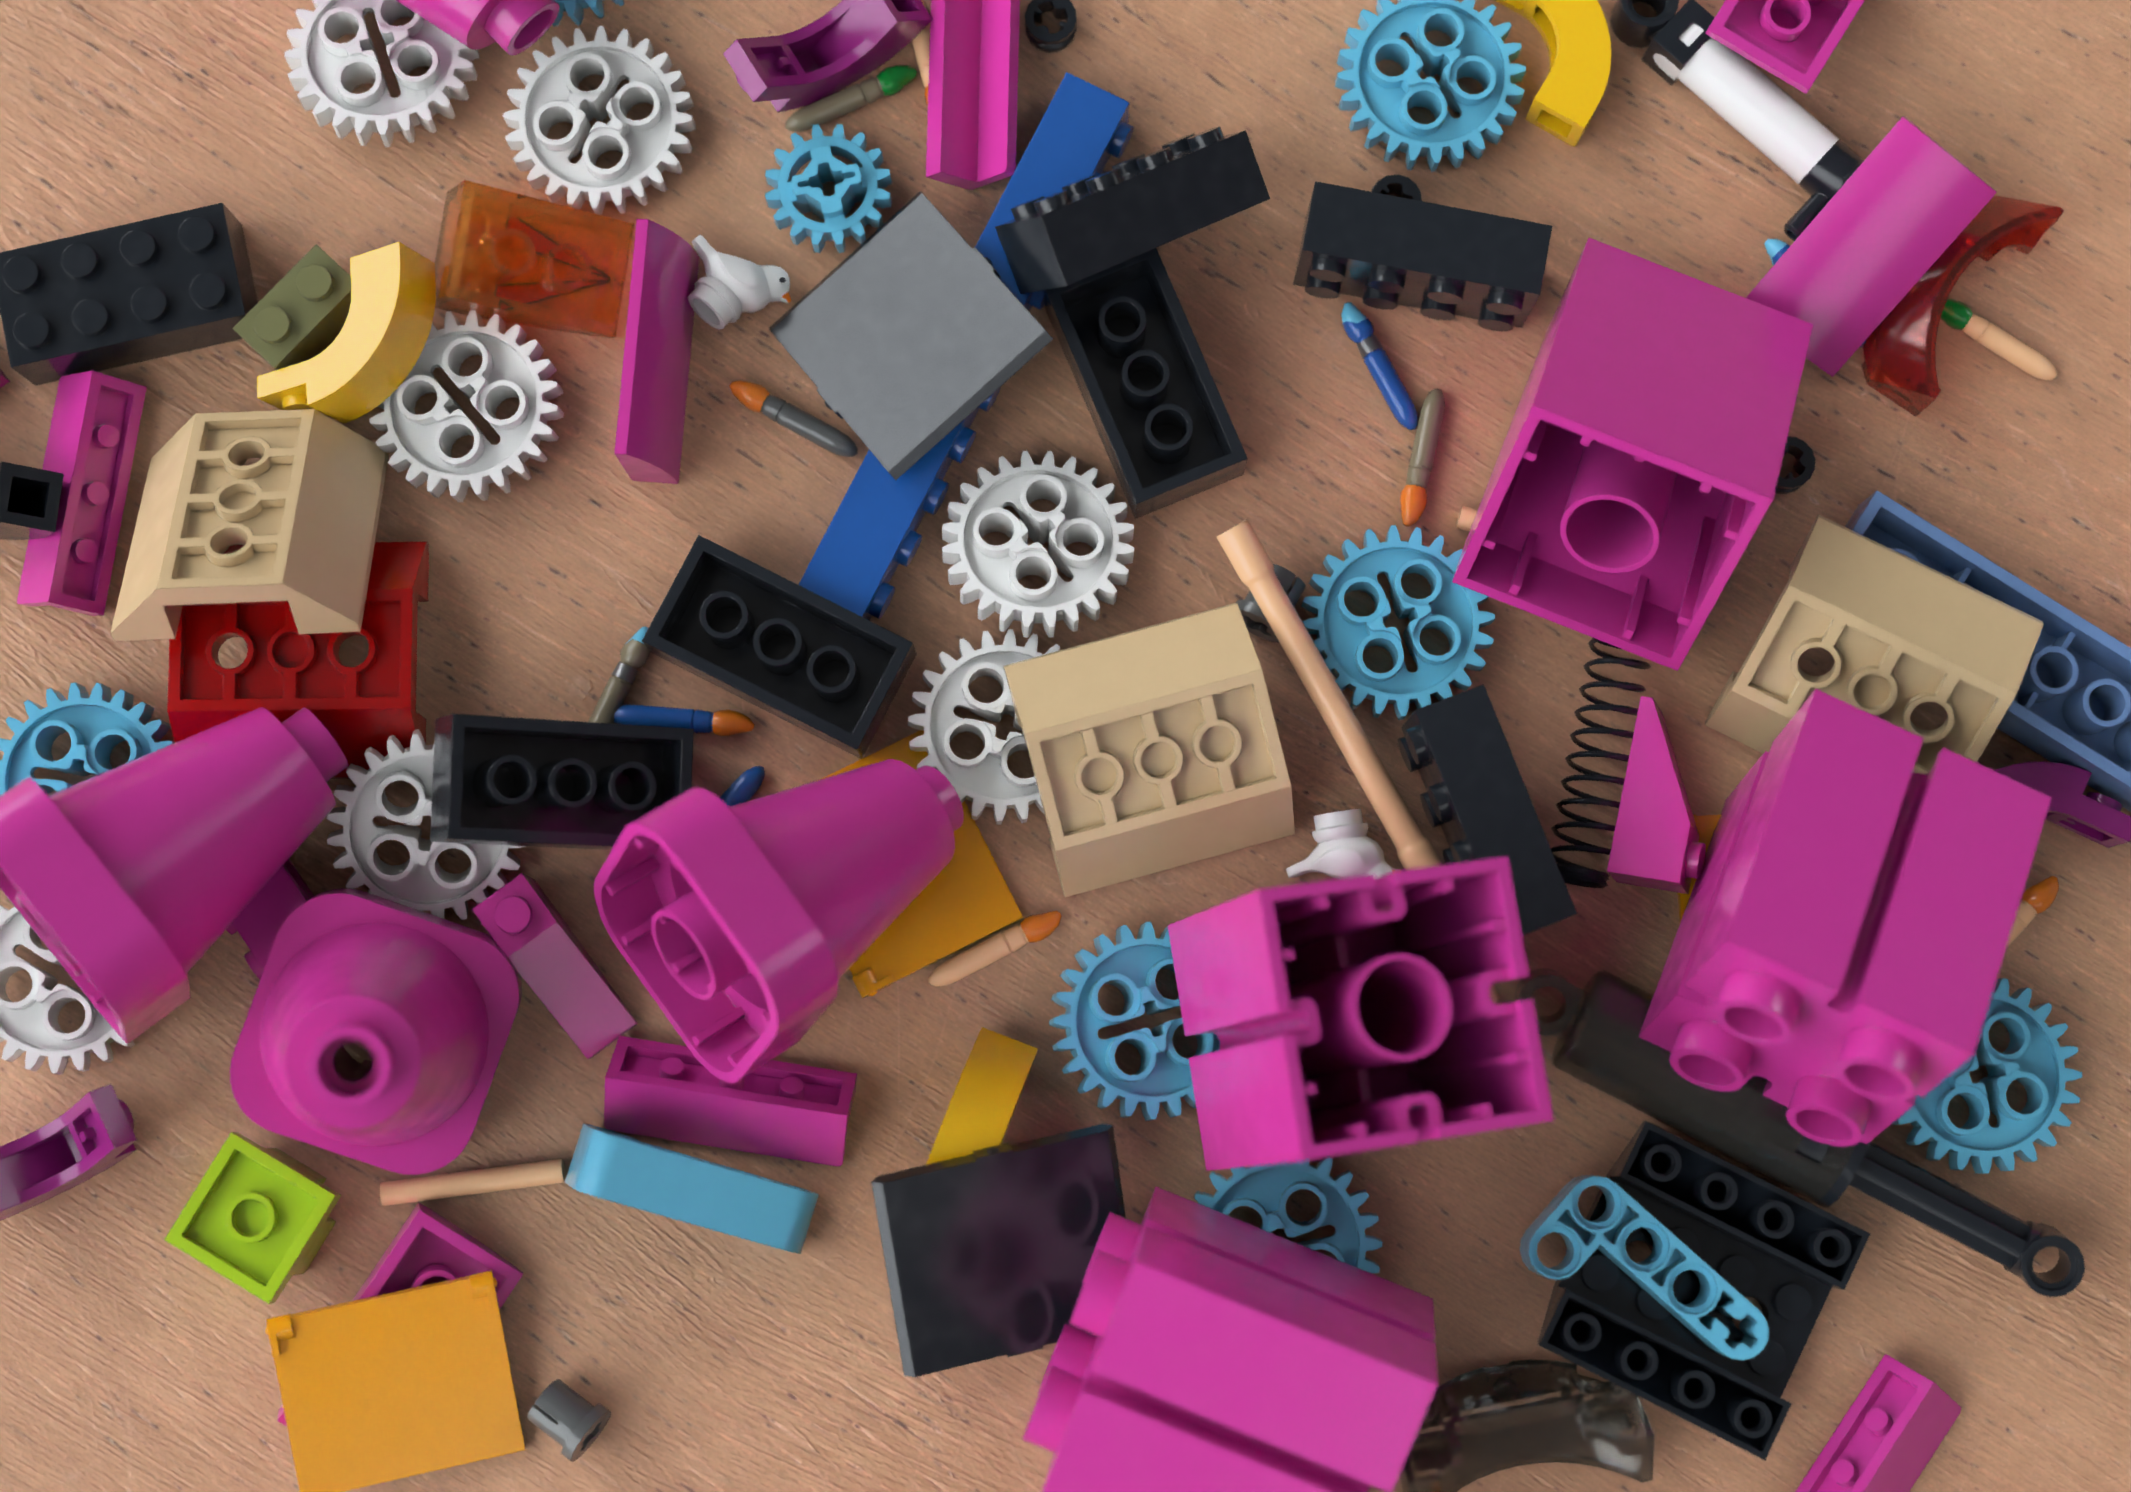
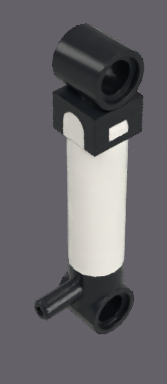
[1610,0,1864,241]

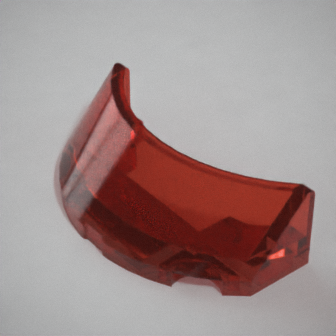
[1861,196,2064,417]

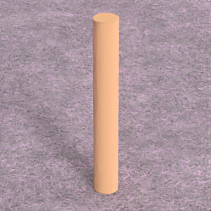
[380,1158,566,1206]

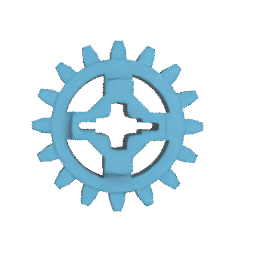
[765,124,892,253]

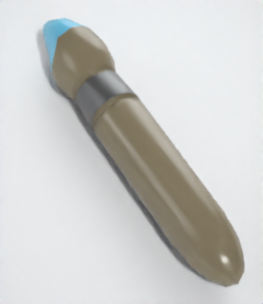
[588,627,650,724]

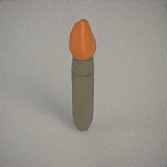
[1400,388,1445,527]

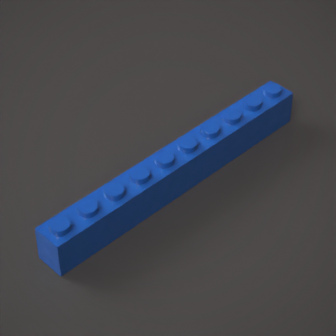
[798,72,1134,621]

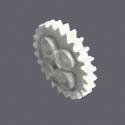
[284,0,479,147]
[503,26,696,216]
[369,310,564,502]
[942,451,1135,638]
[908,629,1060,825]
[327,729,526,920]
[0,905,135,1074]

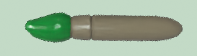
[785,65,918,132]

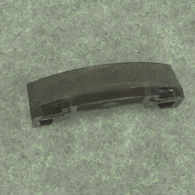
[1400,1360,1654,1492]

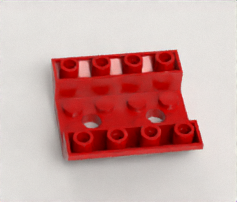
[167,541,429,779]

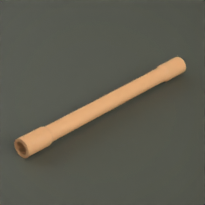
[1216,519,1443,870]

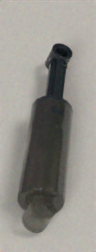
[1514,968,2085,1297]

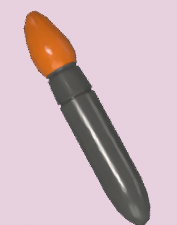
[729,381,858,457]

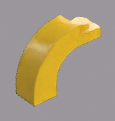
[1494,0,1612,148]
[257,242,436,424]
[926,1027,1038,1165]

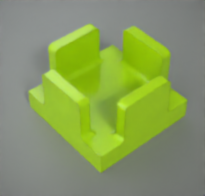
[164,1132,341,1304]

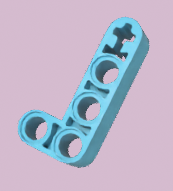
[565,1123,819,1254]
[1519,1175,1769,1360]

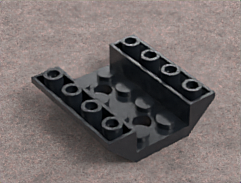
[1537,1121,1870,1460]

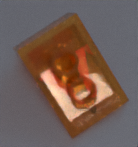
[435,180,634,339]

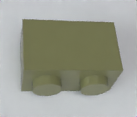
[232,244,351,370]

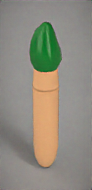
[1932,297,2057,381]

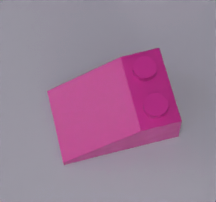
[1705,0,1865,94]

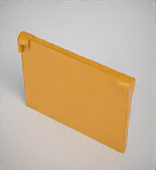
[822,730,1023,999]
[266,1270,526,1492]

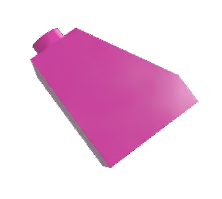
[1452,238,1814,671]

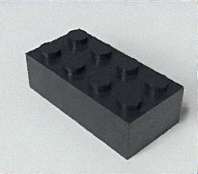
[995,126,1270,294]
[1293,181,1552,331]
[0,203,258,386]
[1044,248,1248,519]
[642,535,917,759]
[1398,684,1577,936]
[430,714,694,850]

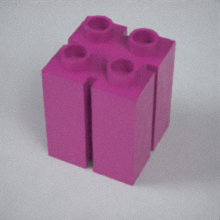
[1638,689,2052,1146]
[1168,856,1554,1171]
[1022,1187,1438,1492]

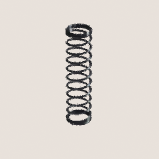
[1551,637,1651,888]

